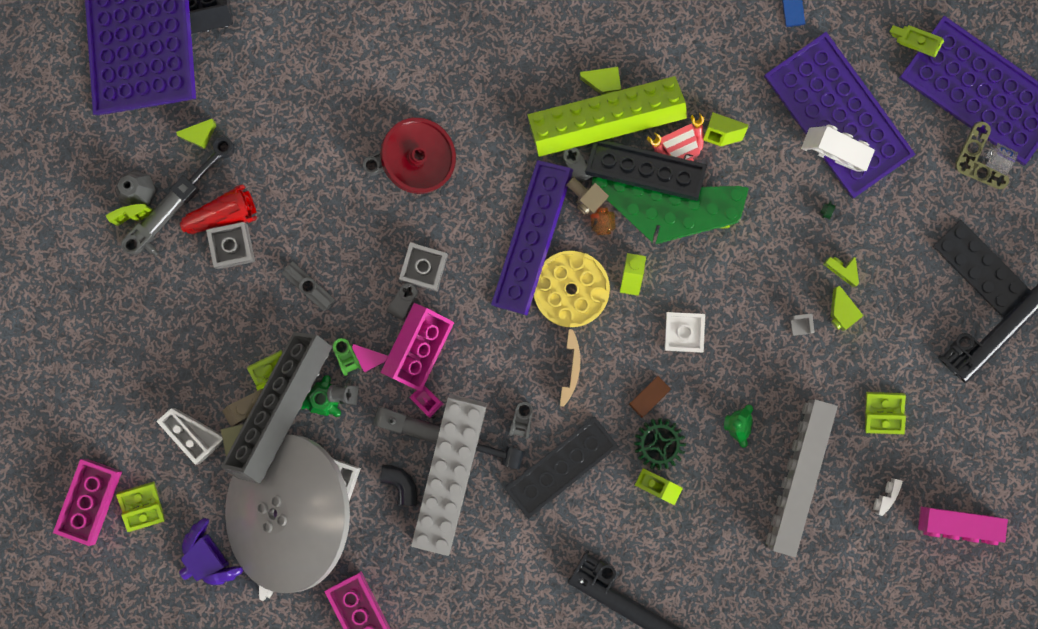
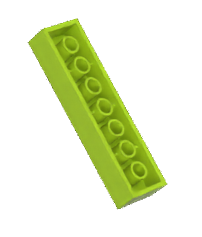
[527,76,687,157]

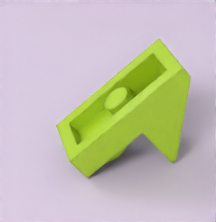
[823,257,859,288]

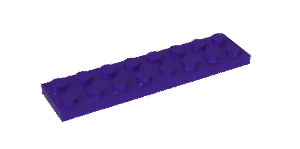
[491,160,573,316]

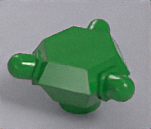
[301,375,341,417]
[724,405,753,448]

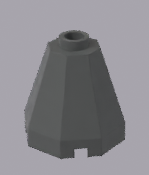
[115,169,157,206]

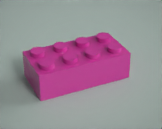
[380,303,454,392]
[53,459,122,546]
[918,507,1008,545]
[324,571,391,629]

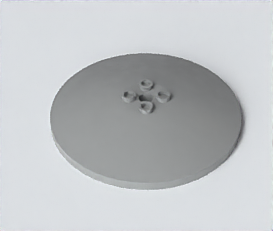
[225,434,350,593]

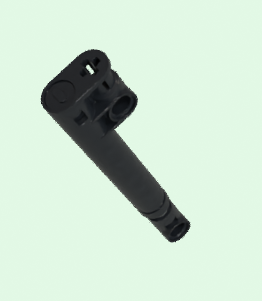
[938,284,1038,383]
[567,550,681,629]

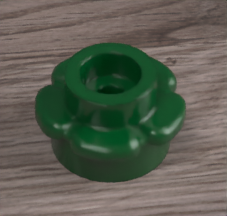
[820,201,836,220]

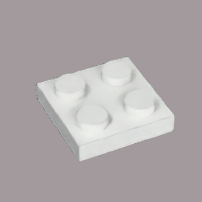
[664,312,705,353]

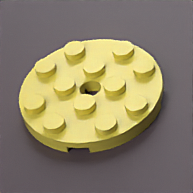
[534,251,610,327]

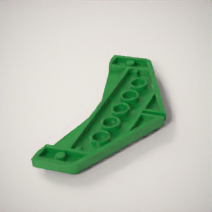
[592,176,749,244]

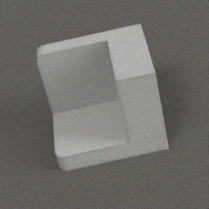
[790,314,814,336]

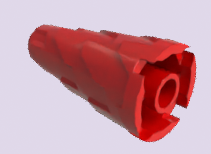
[180,184,257,234]

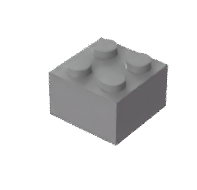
[206,222,255,269]
[399,242,448,292]

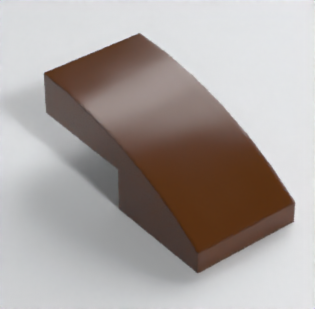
[629,376,671,418]

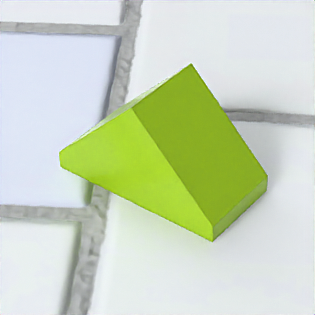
[176,119,216,149]

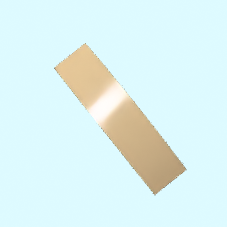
[560,329,580,407]

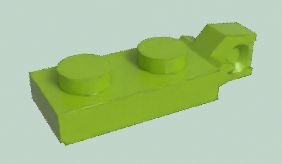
[889,25,944,57]

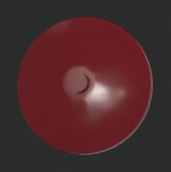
[380,118,456,194]

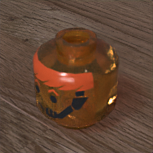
[590,207,616,235]

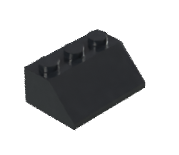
[189,0,233,34]

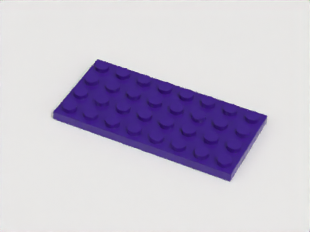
[899,16,1038,166]
[764,32,916,199]

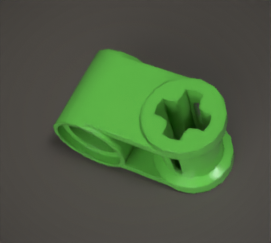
[333,338,362,376]

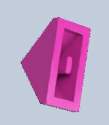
[352,344,388,373]
[409,385,444,418]

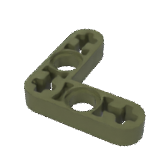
[955,121,1009,189]

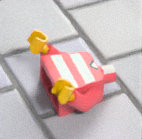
[647,113,704,161]

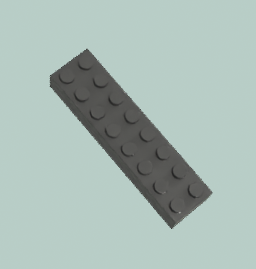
[221,332,332,484]

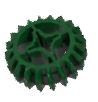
[633,418,686,470]

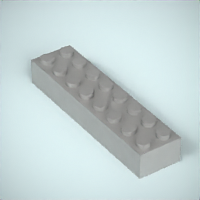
[411,394,487,556]
[766,399,838,557]

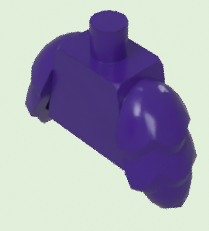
[179,518,243,585]

